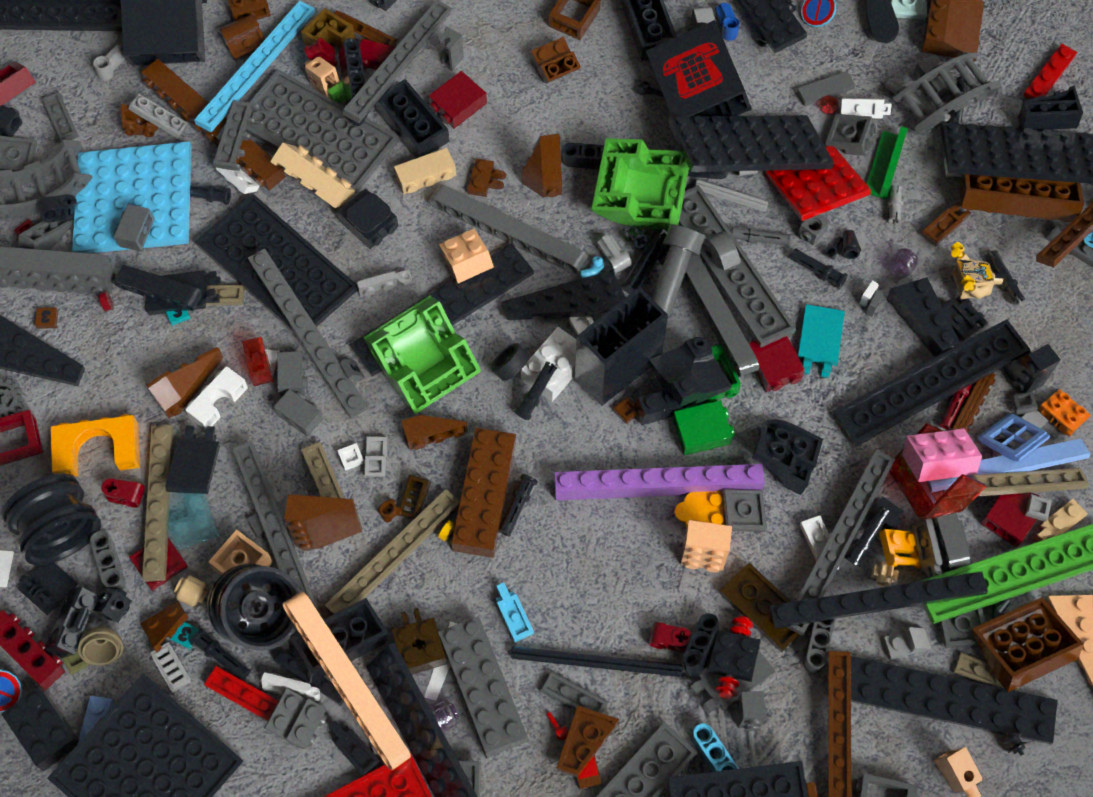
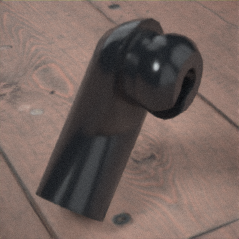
[992,599,1011,619]

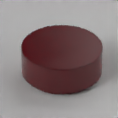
[99,291,114,312]

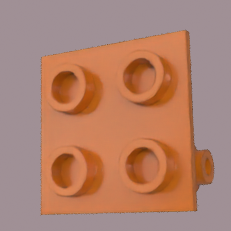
[1038,389,1091,437]

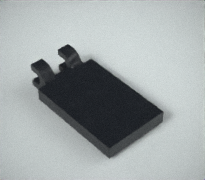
[146,270,221,315]
[165,425,220,494]

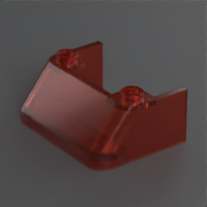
[889,423,986,520]

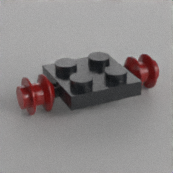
[709,616,761,699]

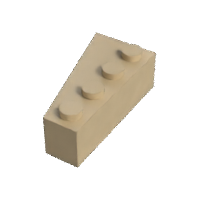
[270,143,355,209]

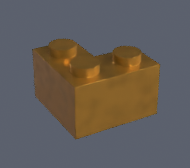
[301,8,355,49]

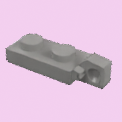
[357,269,412,296]

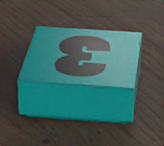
[166,311,191,326]
[170,622,200,650]

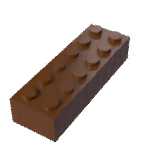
[959,174,1084,222]
[452,427,516,558]

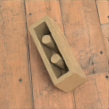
[394,148,456,194]

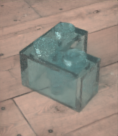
[169,493,220,550]

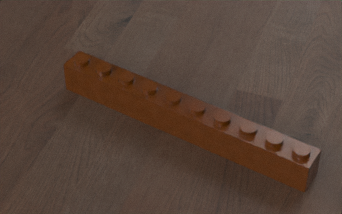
[141,59,286,191]

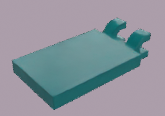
[798,304,845,378]

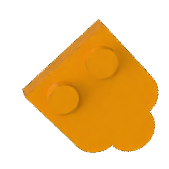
[674,491,724,529]

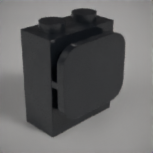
[337,188,398,249]

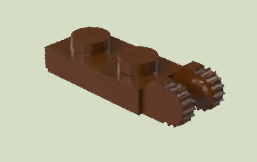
[921,202,971,247]

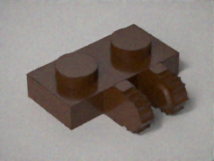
[468,159,507,197]

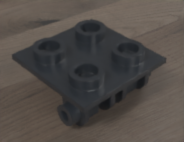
[17,563,78,615]

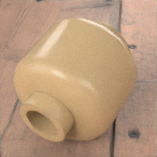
[174,575,208,607]

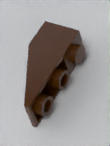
[401,415,468,450]

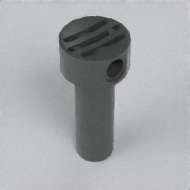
[651,224,706,319]

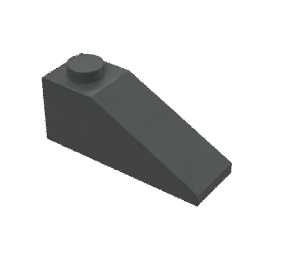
[18,220,74,250]

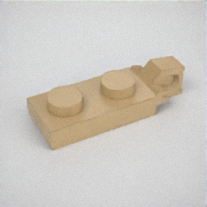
[1034,499,1088,542]

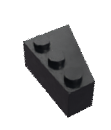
[1018,86,1083,130]
[1002,344,1061,393]

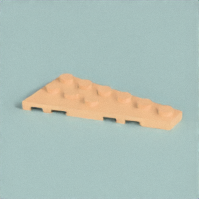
[1046,595,1093,687]

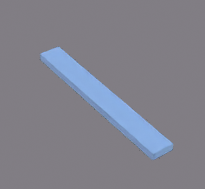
[926,438,1090,493]

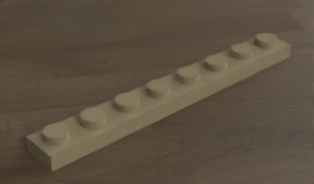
[142,425,174,582]
[325,489,460,615]

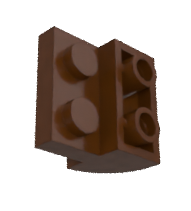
[218,14,265,61]
[530,37,581,84]

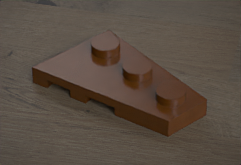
[556,706,620,777]

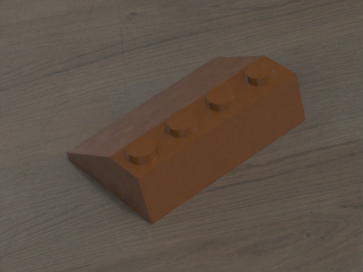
[921,0,984,62]
[284,494,362,551]
[972,597,1084,692]

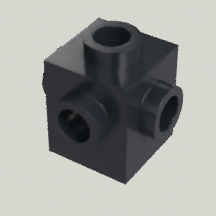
[93,587,132,623]

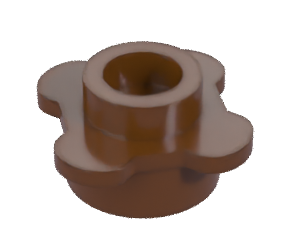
[378,499,402,523]

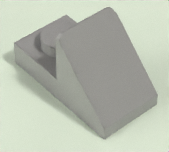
[883,627,931,660]

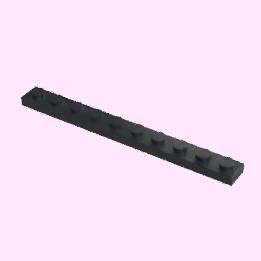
[769,571,988,629]

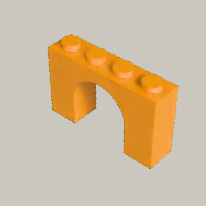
[51,414,140,477]

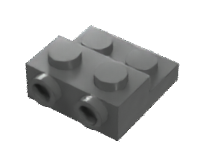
[825,114,876,156]
[264,688,327,749]

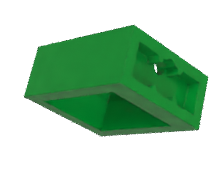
[701,344,741,405]

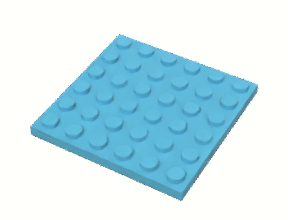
[72,142,192,254]

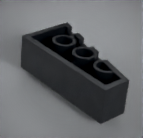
[887,277,960,357]

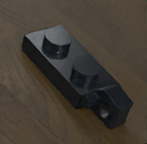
[328,721,380,776]

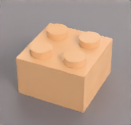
[439,228,494,283]
[209,529,273,591]

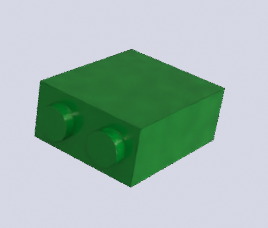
[673,400,735,456]

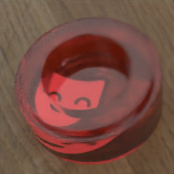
[820,95,839,115]

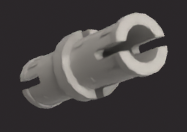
[888,185,903,224]

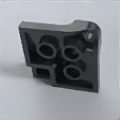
[648,337,732,407]
[752,419,823,495]

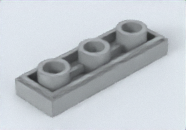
[128,94,188,139]

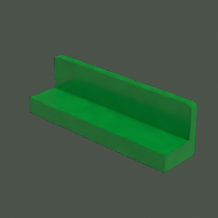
[867,126,908,199]

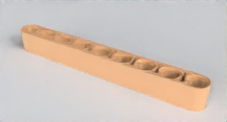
[283,591,411,770]

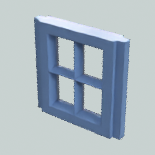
[978,413,1050,462]

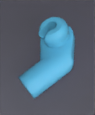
[579,256,604,278]

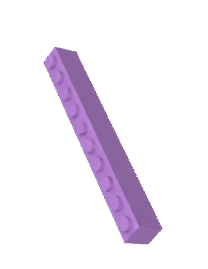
[555,464,765,500]

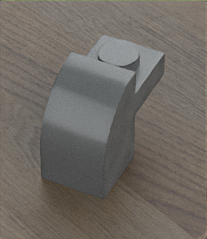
[701,231,741,271]

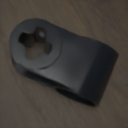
[37,195,77,223]

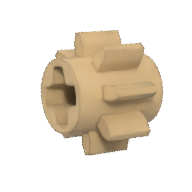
[871,561,899,587]

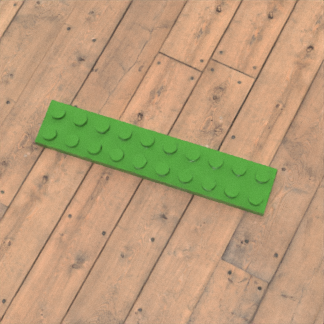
[922,524,1093,624]

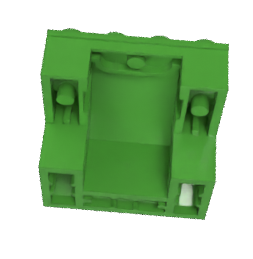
[591,138,689,231]
[363,295,481,414]

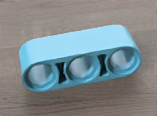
[692,724,738,772]

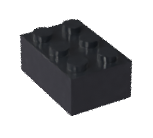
[1,687,80,771]

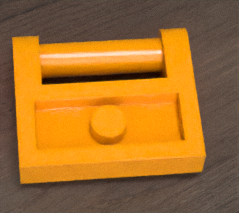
[879,529,922,569]

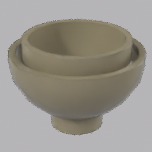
[78,625,123,666]

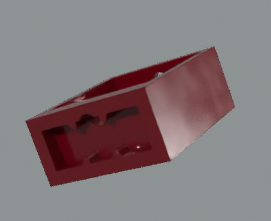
[0,61,36,106]
[0,409,44,466]

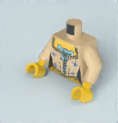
[951,242,1003,299]

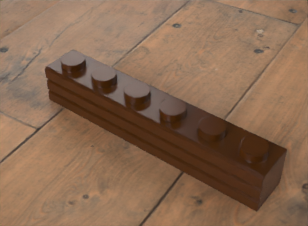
[335,10,398,47]
[952,373,996,433]

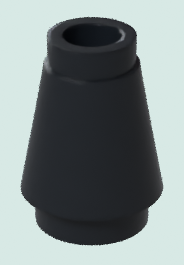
[842,230,861,259]

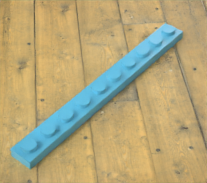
[195,1,315,132]

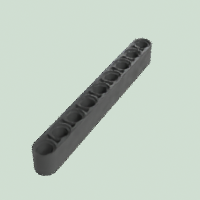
[429,184,588,274]
[668,247,759,377]

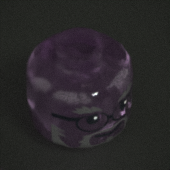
[889,248,918,277]
[430,701,459,733]

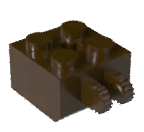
[392,608,447,675]

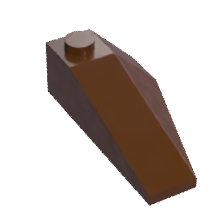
[521,134,562,197]
[146,347,223,419]

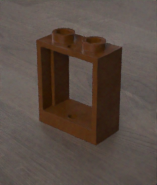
[548,0,601,40]

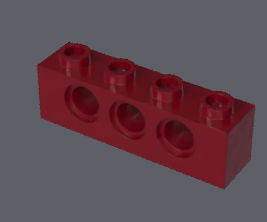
[0,610,66,690]

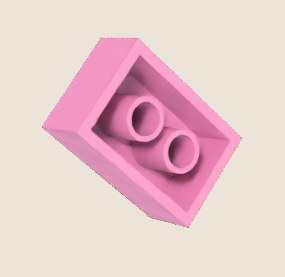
[902,429,982,482]

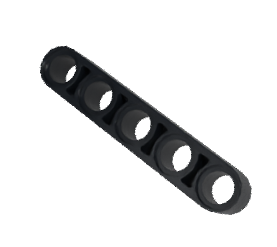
[339,38,369,126]
[113,265,203,311]

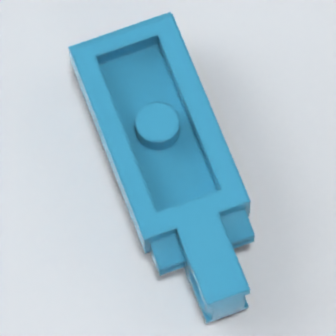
[496,582,534,643]

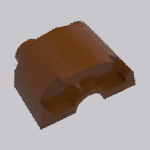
[121,104,159,137]

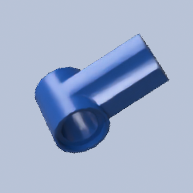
[715,2,740,41]

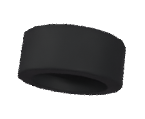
[491,343,529,381]

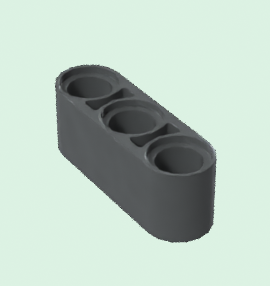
[931,507,970,569]
[90,531,126,590]
[804,619,835,673]

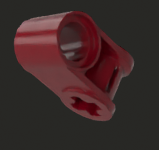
[304,37,337,67]
[101,478,145,508]
[649,622,691,652]

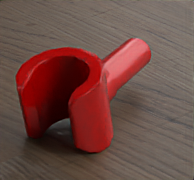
[546,712,568,740]

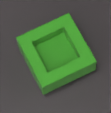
[327,81,345,103]

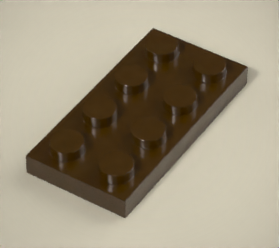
[719,562,811,652]

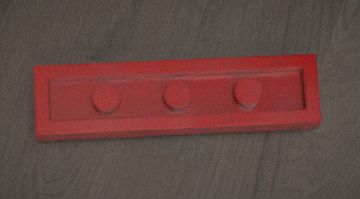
[1023,44,1078,100]
[204,666,278,721]

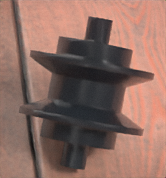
[1002,730,1028,756]

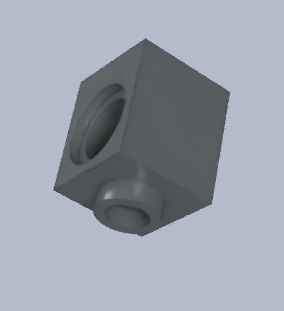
[798,214,830,245]

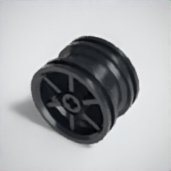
[1,473,101,565]
[207,563,300,651]

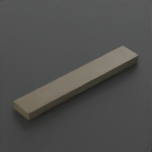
[970,468,1089,496]

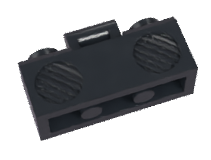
[44,587,99,658]

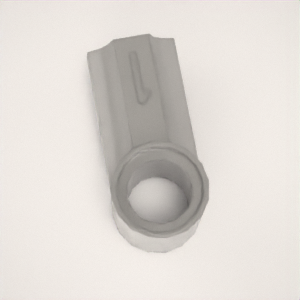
[93,45,126,81]
[597,235,632,274]

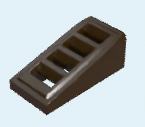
[399,474,431,519]

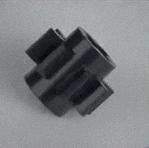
[625,225,650,250]

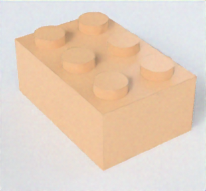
[681,520,732,572]

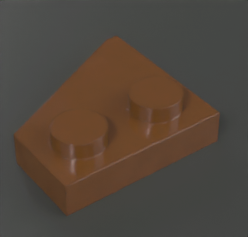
[141,601,189,653]

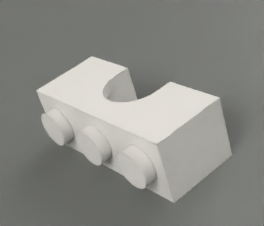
[185,366,248,430]

